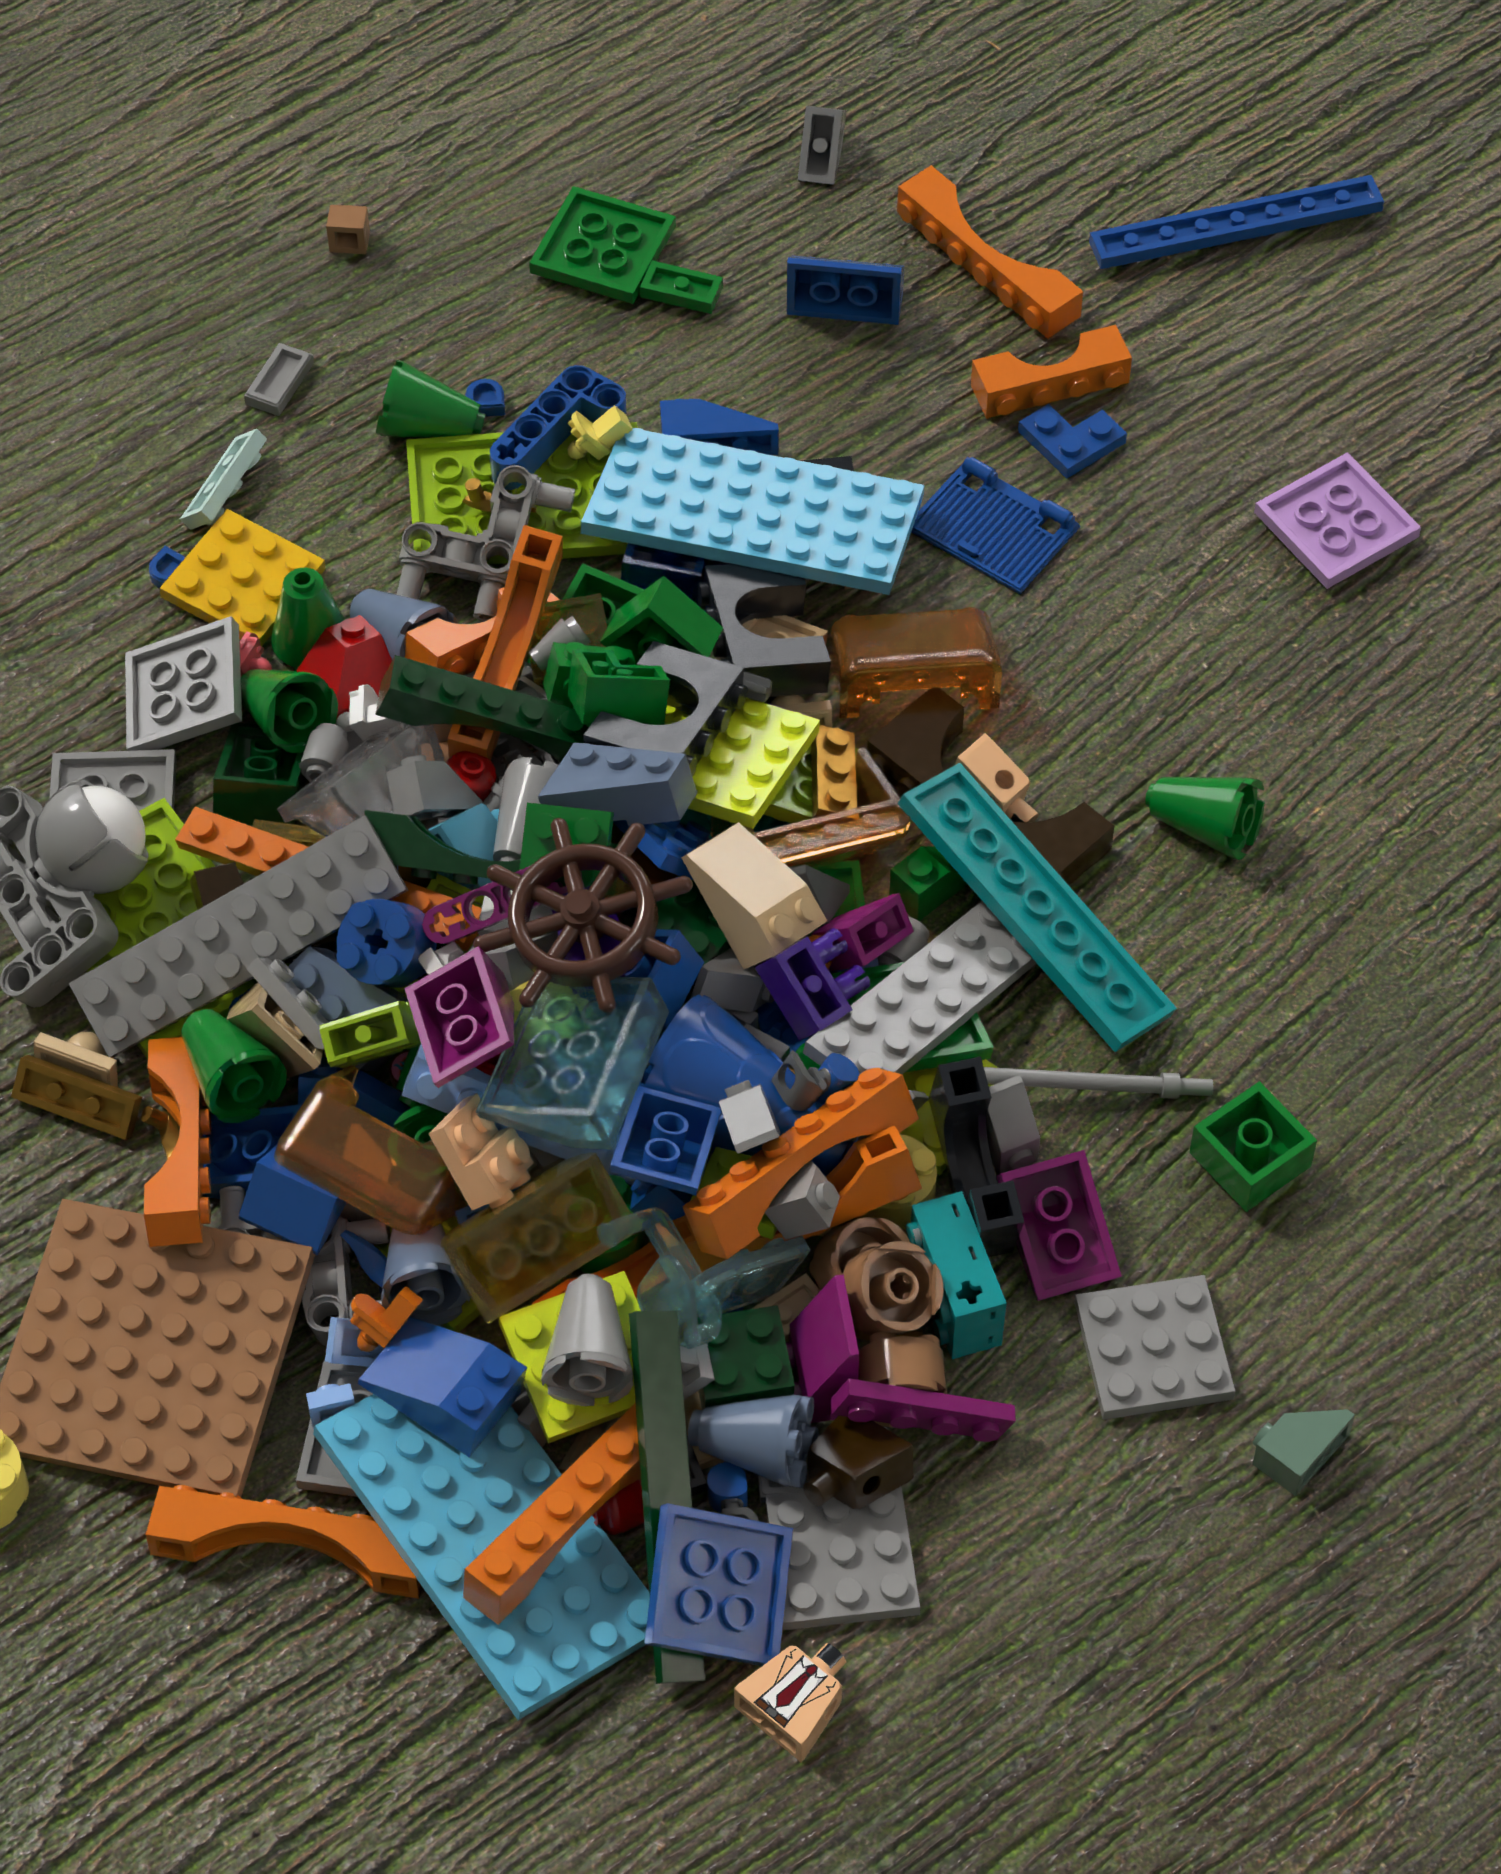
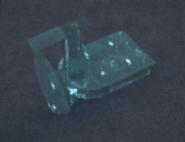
[597,1207,811,1349]

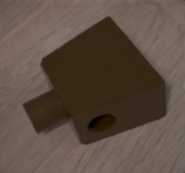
[803,1415,914,1509]

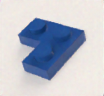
[1018,404,1127,479]

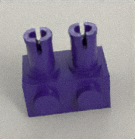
[755,928,870,1041]

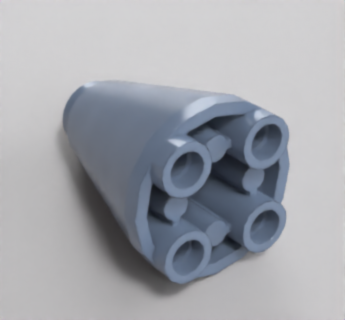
[688,1395,819,1488]

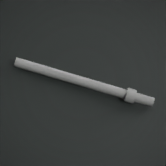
[984,1067,1213,1099]

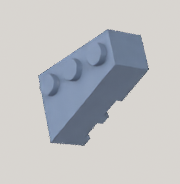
[538,743,697,826]
[288,946,408,1071]

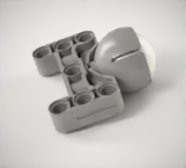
[0,779,148,1008]

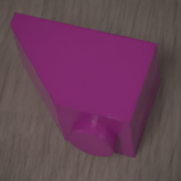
[812,893,914,971]

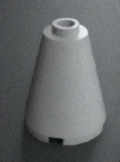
[493,757,559,861]
[541,1274,633,1406]

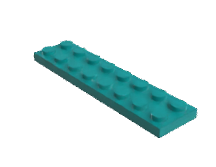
[897,763,1177,1052]

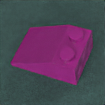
[404,946,514,1088]
[996,1150,1122,1301]
[786,1274,859,1423]

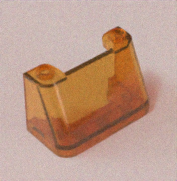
[831,607,1002,718]

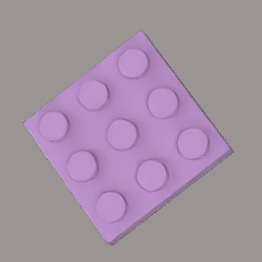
[1254,452,1421,589]

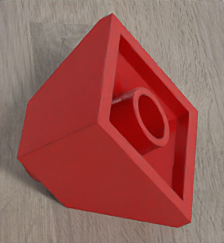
[296,615,392,720]

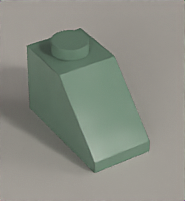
[1252,1409,1355,1496]

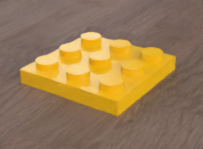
[160,509,326,646]

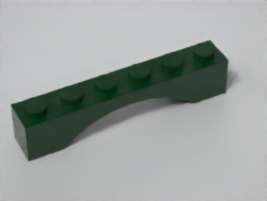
[375,655,589,763]
[364,810,618,895]

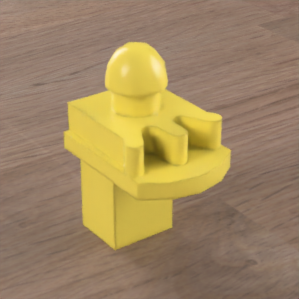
[568,405,632,460]

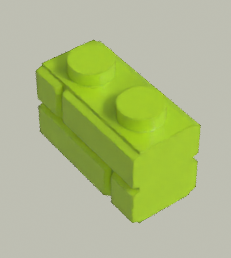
[319,1001,421,1068]

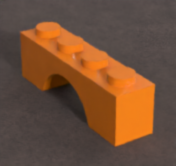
[971,325,1132,419]
[405,587,560,675]

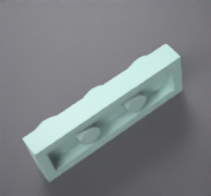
[180,428,267,530]

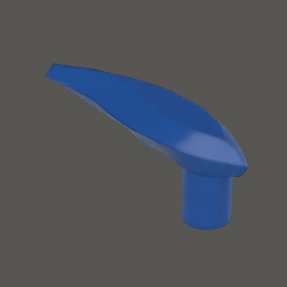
[340,1230,387,1293]

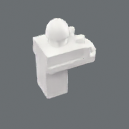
[336,684,406,741]

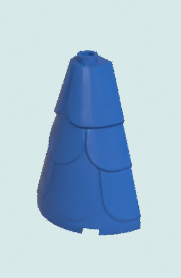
[621,994,858,1177]

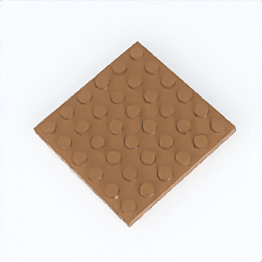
[0,1199,315,1497]

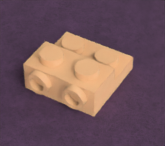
[429,1093,534,1210]

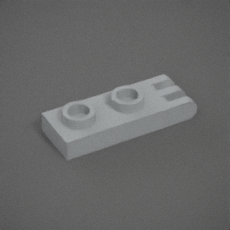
[246,957,329,1050]

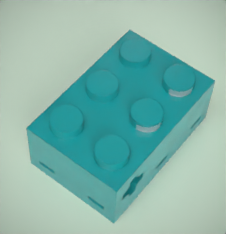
[905,1191,1007,1359]

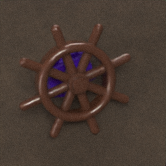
[473,818,693,1013]

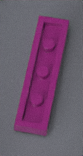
[831,1378,1016,1442]

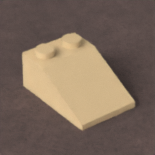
[681,822,827,970]
[227,982,323,1078]

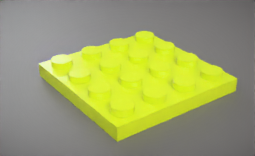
[664,698,820,829]

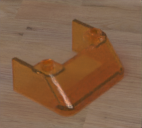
[711,748,910,868]
[274,1065,469,1235]

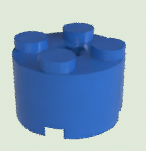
[336,899,437,988]

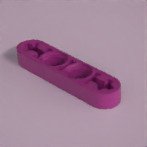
[422,866,582,944]

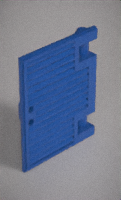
[911,457,1080,594]

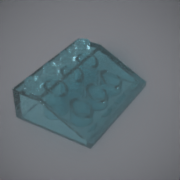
[476,977,669,1150]

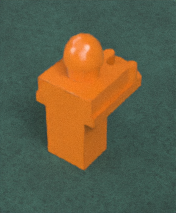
[350,1286,423,1352]

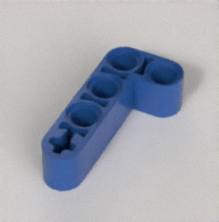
[490,365,627,490]

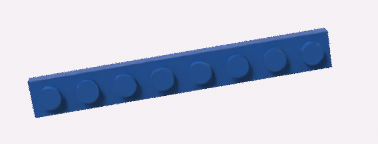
[1089,175,1384,269]

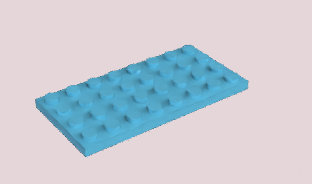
[581,428,924,595]
[313,1394,650,1720]

